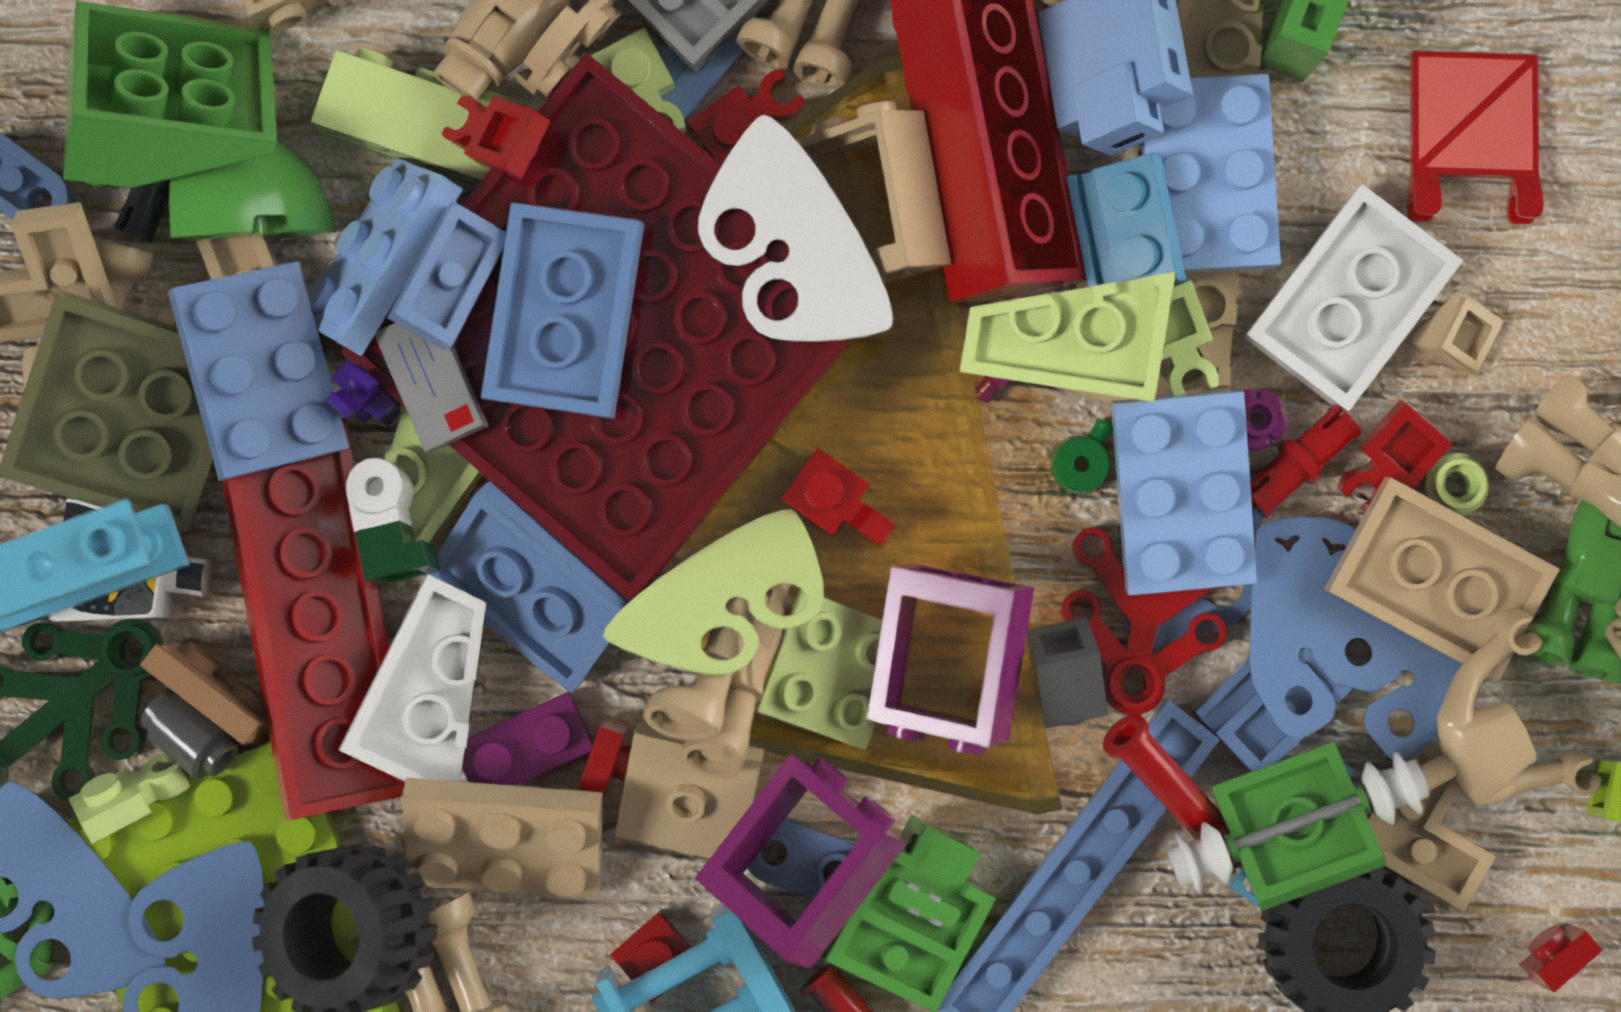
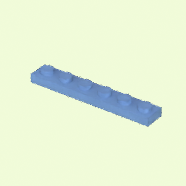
[938,699,1220,1012]

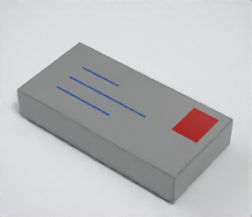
[375,323,488,453]

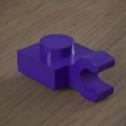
[326,359,401,426]

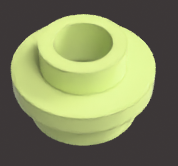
[1424,453,1489,516]

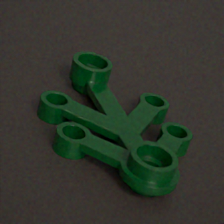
[0,619,164,800]

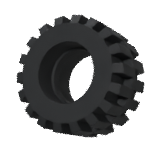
[252,844,437,1012]
[1258,868,1436,1012]

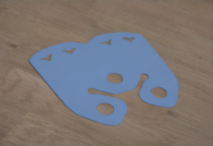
[1249,517,1462,761]

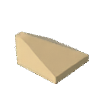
[1409,291,1504,377]

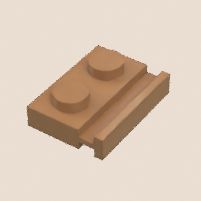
[140,642,269,745]

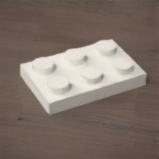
[1243,184,1464,413]

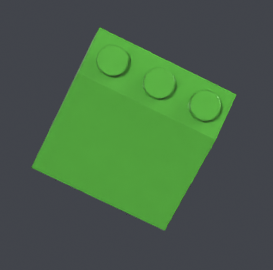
[63,1,277,188]

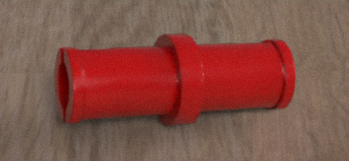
[1250,404,1361,519]

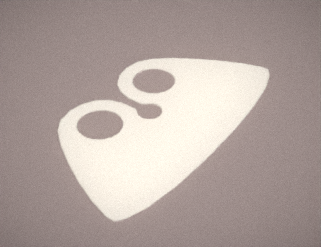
[698,115,893,341]

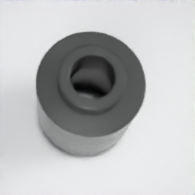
[141,688,238,779]

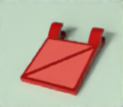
[1407,51,1544,225]

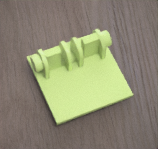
[755,589,883,750]

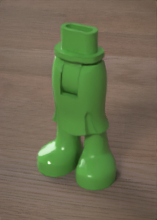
[1524,500,1621,684]

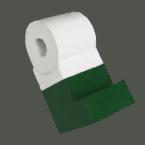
[346,458,440,586]

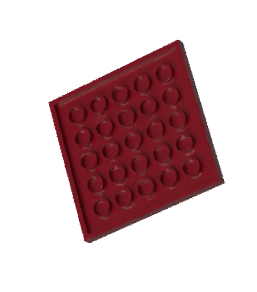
[341,52,856,601]

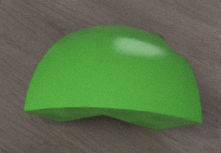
[169,137,336,241]

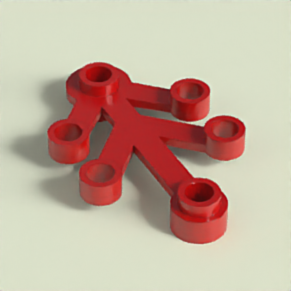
[1061,528,1227,715]

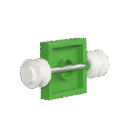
[1166,742,1430,911]

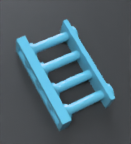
[0,499,190,634]
[592,904,796,1012]

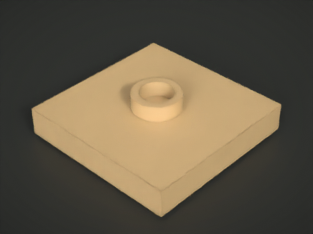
[615,721,765,858]

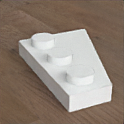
[339,574,486,782]

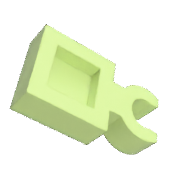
[590,27,686,133]
[1162,278,1219,395]
[68,753,190,844]

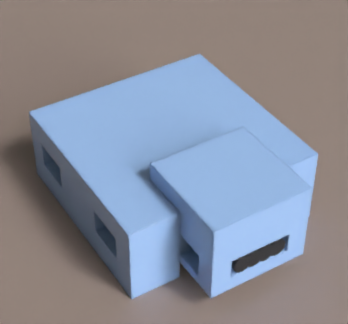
[1038,0,1193,156]

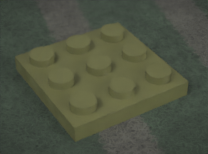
[0,289,213,532]

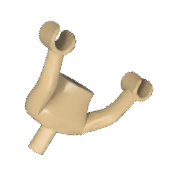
[1419,609,1602,806]

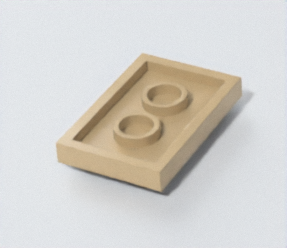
[1323,477,1560,682]
[402,778,602,899]

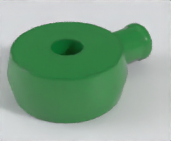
[1051,418,1113,495]

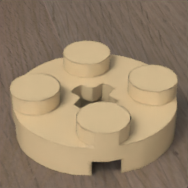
[515,0,623,98]

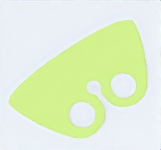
[603,509,824,675]

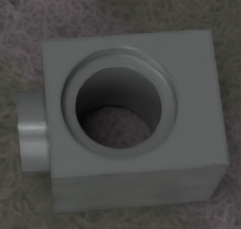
[1025,617,1108,728]

